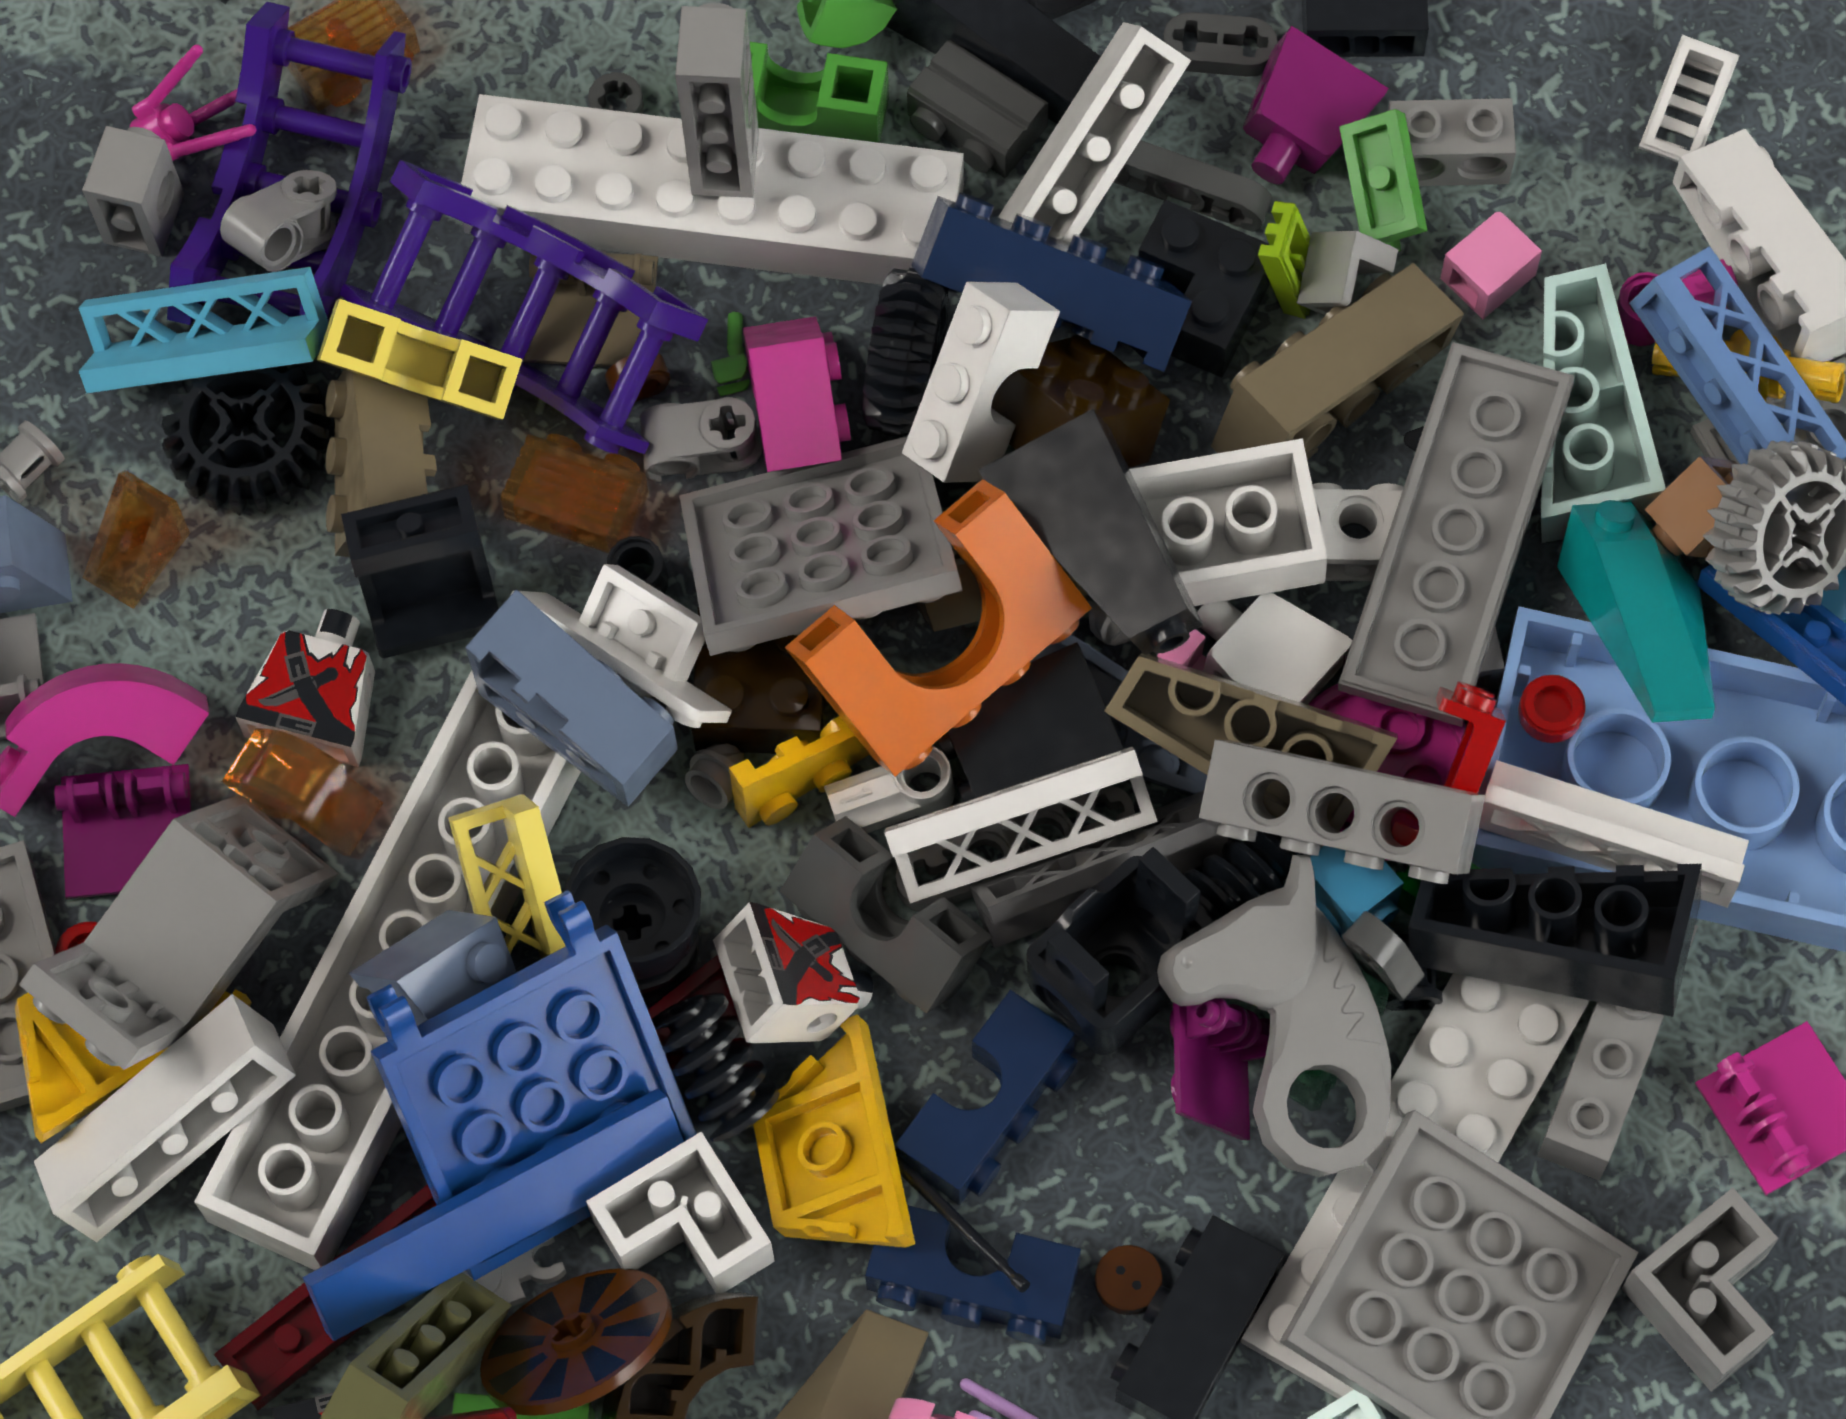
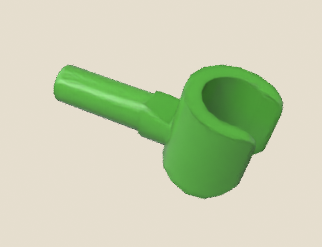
[711,312,750,396]

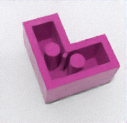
[743,316,851,472]

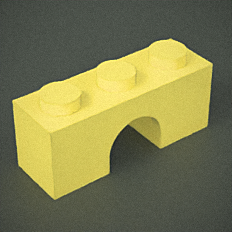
[317,299,522,420]

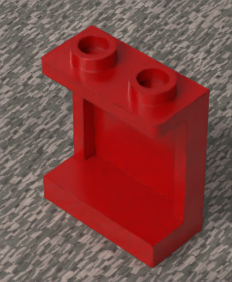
[1391,681,1506,846]

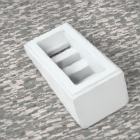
[1638,35,1740,163]

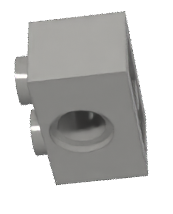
[82,126,185,257]

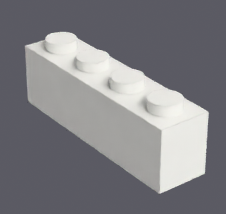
[998,22,1191,243]
[34,994,296,1242]

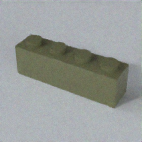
[320,1273,512,1419]

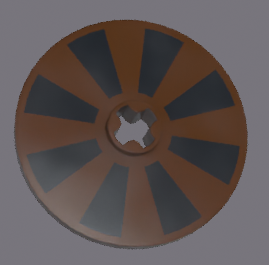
[480,1268,673,1416]

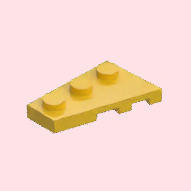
[729,716,870,828]

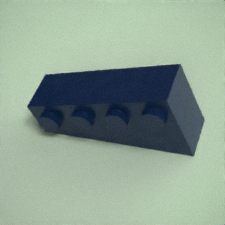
[911,193,1192,372]

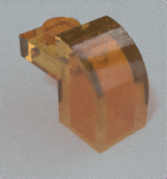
[221,729,383,856]

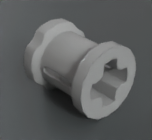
[0,420,65,504]

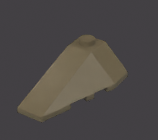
[775,1309,929,1419]

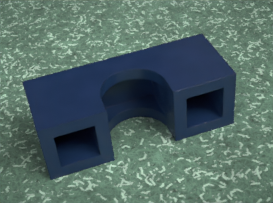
[894,989,1078,1205]
[865,1205,1081,1345]

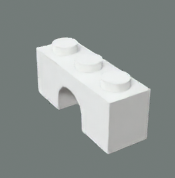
[902,282,1060,483]

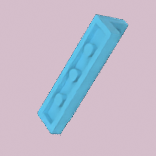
[79,267,329,393]

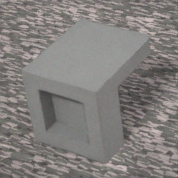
[1297,231,1398,315]

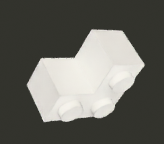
[586,1132,775,1294]

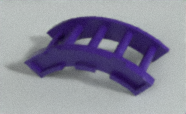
[167,2,412,325]
[339,160,708,454]

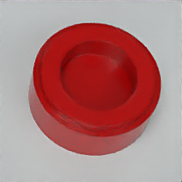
[1518,675,1586,743]

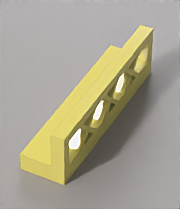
[448,794,565,959]

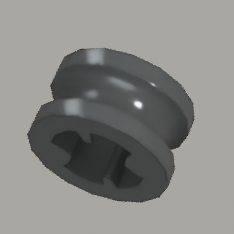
[588,72,644,114]

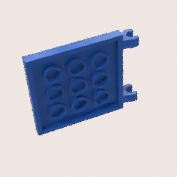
[366,890,697,1281]

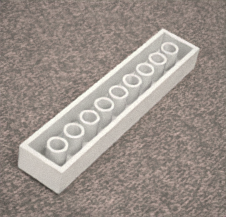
[194,670,581,1270]

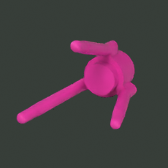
[130,44,256,161]

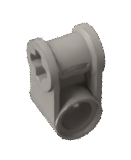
[220,170,337,272]
[640,397,762,482]

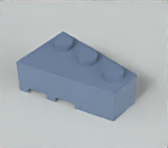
[465,589,678,807]
[349,910,517,1026]

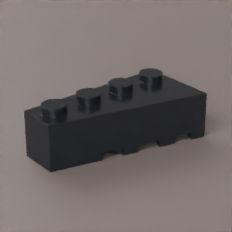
[1408,863,1702,1017]

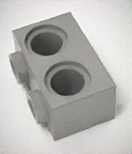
[1388,98,1516,186]

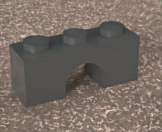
[779,816,993,1014]

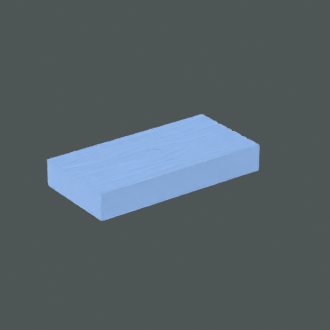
[1472,606,1846,952]

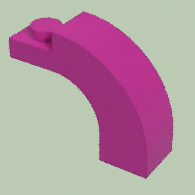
[0,663,209,817]

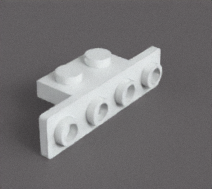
[511,564,732,728]

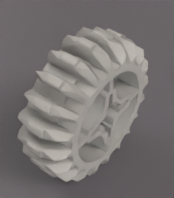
[1703,440,1846,615]

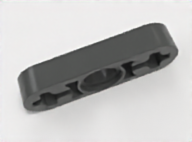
[1114,140,1272,232]

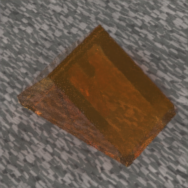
[82,470,190,608]

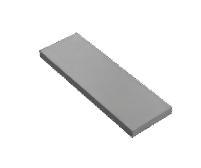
[1338,342,1574,727]

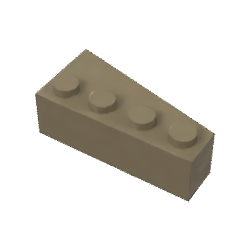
[1211,263,1464,460]
[1104,652,1398,847]

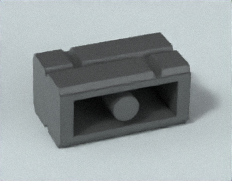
[907,40,1048,178]

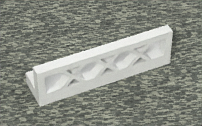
[884,746,1158,903]
[1479,760,1749,908]

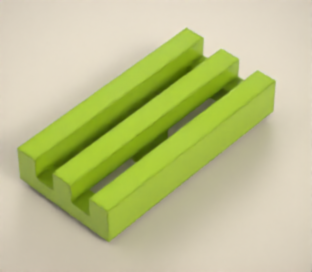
[1258,201,1311,319]

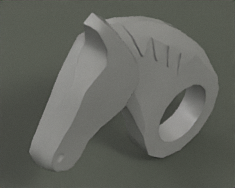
[1157,855,1391,1178]

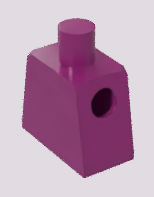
[1243,26,1389,185]

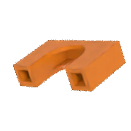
[785,479,1092,777]

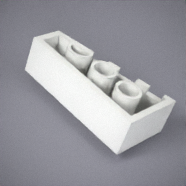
[1673,129,1846,362]

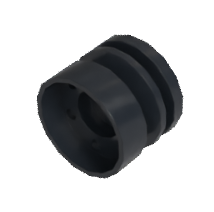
[565,837,701,1005]

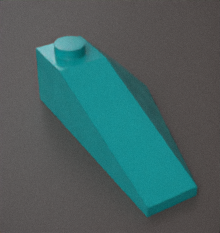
[1557,500,1715,723]

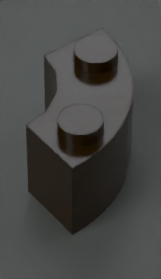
[601,1292,758,1419]

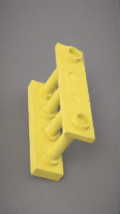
[0,1254,260,1419]

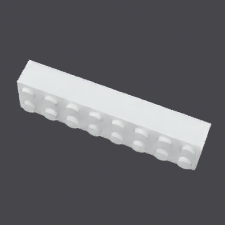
[461,94,964,285]

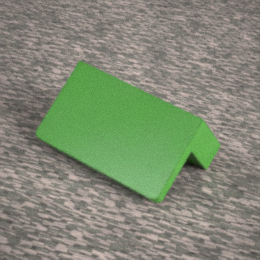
[1339,109,1428,252]

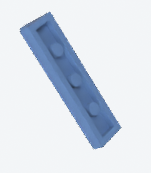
[1629,246,1846,464]

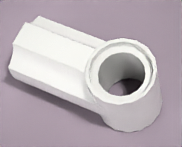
[824,746,956,833]

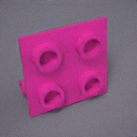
[1695,1021,1846,1196]

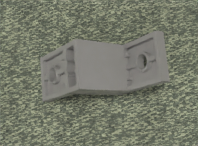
[19,794,339,1070]

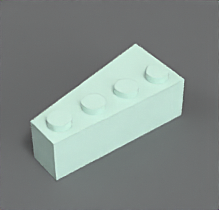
[1541,263,1666,543]

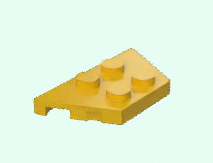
[15,989,252,1143]
[753,1014,915,1248]

